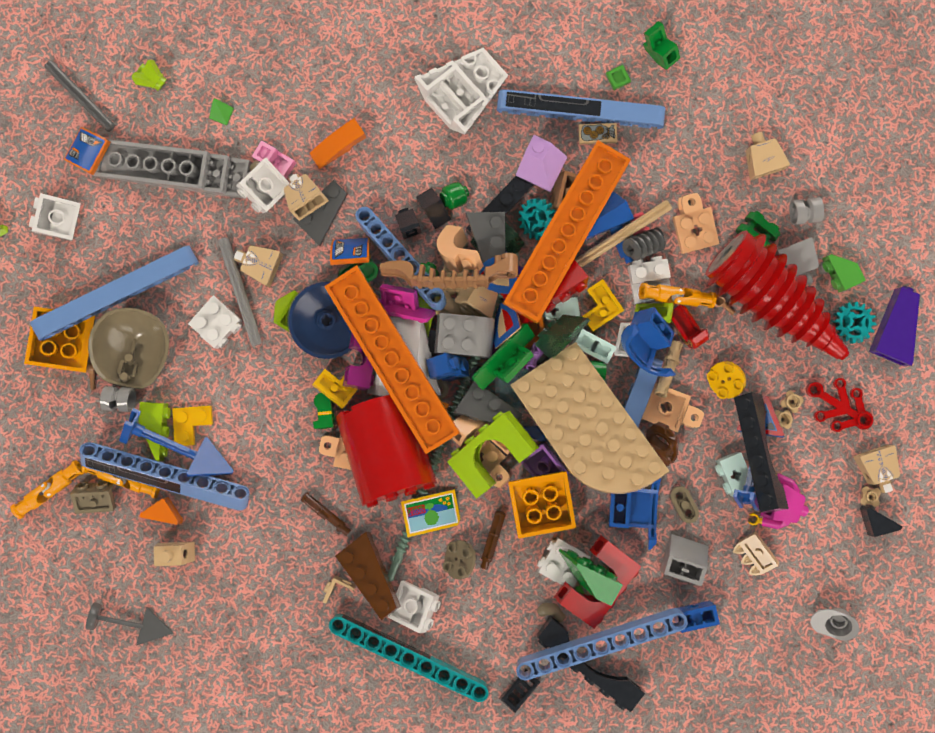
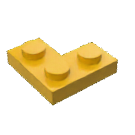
[582,279,624,332]
[312,369,358,408]
[172,405,213,446]

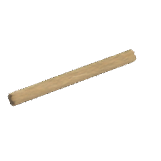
[575,200,672,268]

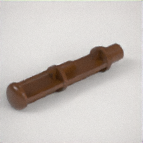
[301,492,351,536]
[480,511,506,570]

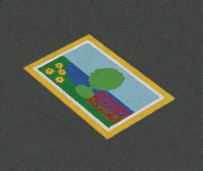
[401,489,460,537]

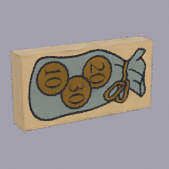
[578,123,617,145]

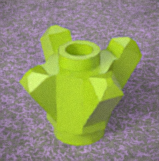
[131,60,167,91]

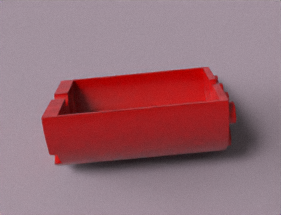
[336,395,437,508]

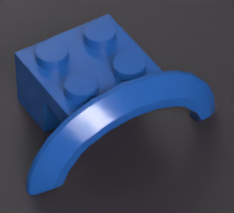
[621,307,676,377]
[608,478,661,550]

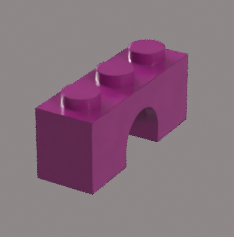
[343,332,374,390]

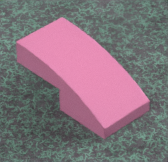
[252,141,296,179]

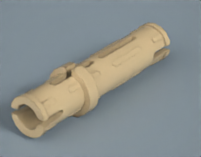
[655,341,683,398]

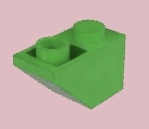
[822,254,866,292]

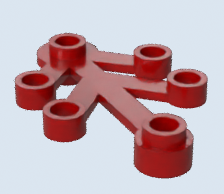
[806,378,874,432]

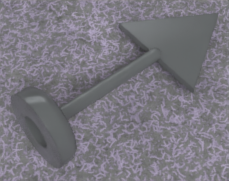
[85,602,173,646]

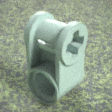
[543,297,580,320]

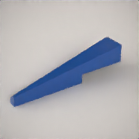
[585,191,634,241]

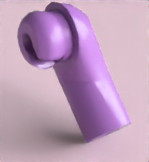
[526,342,544,371]

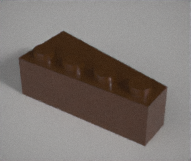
[335,532,401,620]

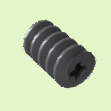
[622,227,665,261]

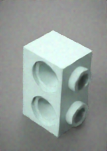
[572,328,617,364]

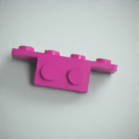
[379,284,436,323]

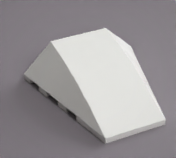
[414,48,508,135]
[367,317,441,396]

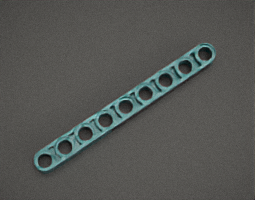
[329,613,489,702]

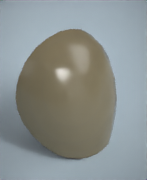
[88,308,169,389]

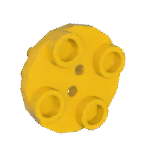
[707,361,746,399]

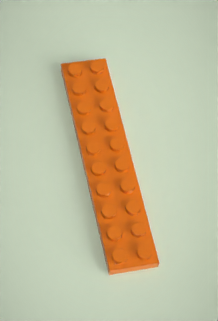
[503,140,631,323]
[324,265,460,454]

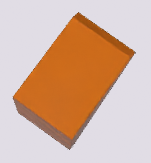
[139,497,183,525]

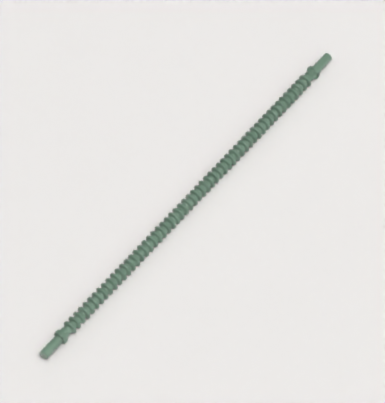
[387,239,523,581]

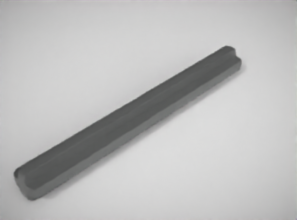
[44,60,115,132]

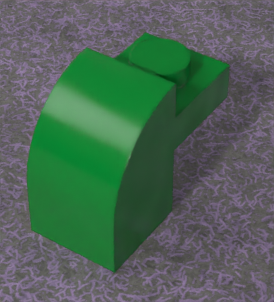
[643,21,680,70]

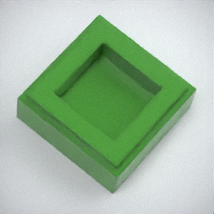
[606,65,631,91]

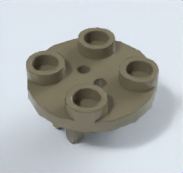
[443,540,476,580]

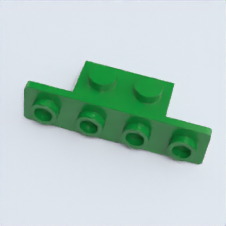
[472,323,535,390]

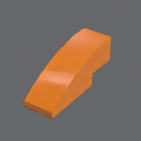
[309,118,366,170]

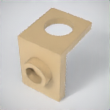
[323,576,356,604]

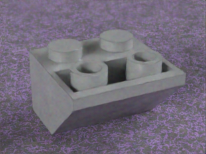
[659,534,709,586]

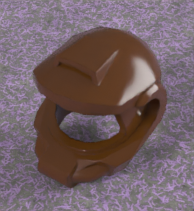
[646,422,678,467]

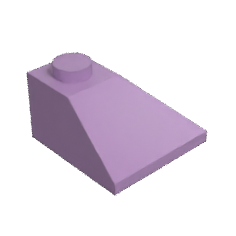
[516,135,567,192]

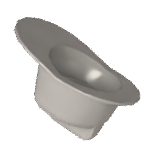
[810,608,860,641]

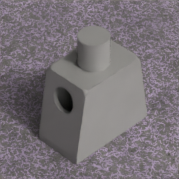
[775,237,819,285]

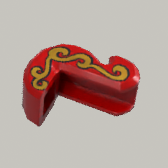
[670,304,709,349]

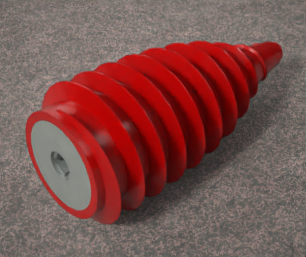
[705,230,849,360]

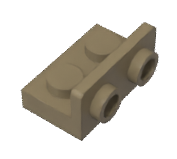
[70,481,116,514]

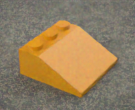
[24,306,95,373]
[508,471,576,539]

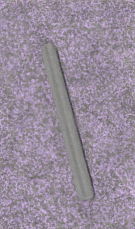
[218,237,262,346]

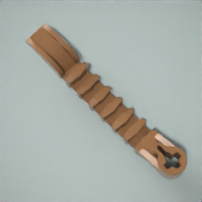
[379,253,518,290]

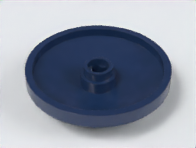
[287,282,352,359]

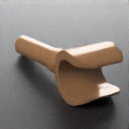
[715,292,735,315]
[86,362,96,390]

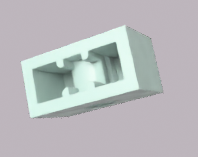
[715,452,748,497]

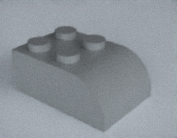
[434,313,495,358]

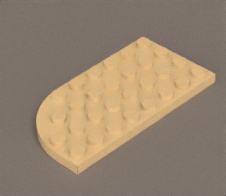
[511,342,669,494]

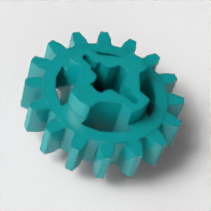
[518,197,556,240]
[832,302,877,344]

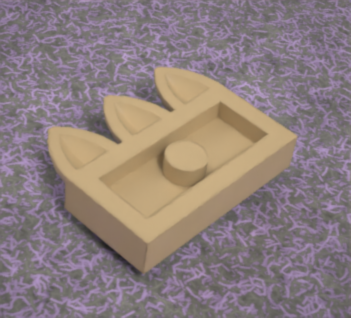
[733,531,779,576]

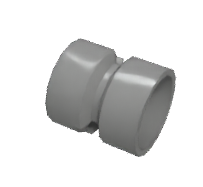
[789,197,824,225]
[100,386,136,412]

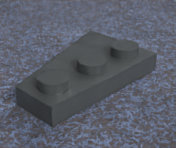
[293,180,348,246]
[465,212,505,263]
[453,381,523,425]

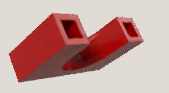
[500,259,589,324]
[554,535,642,629]

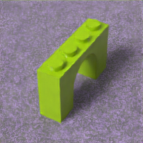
[447,411,539,499]

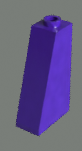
[869,286,920,367]

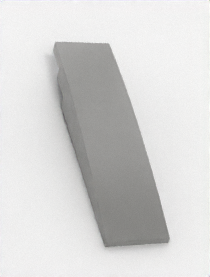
[94,139,252,199]

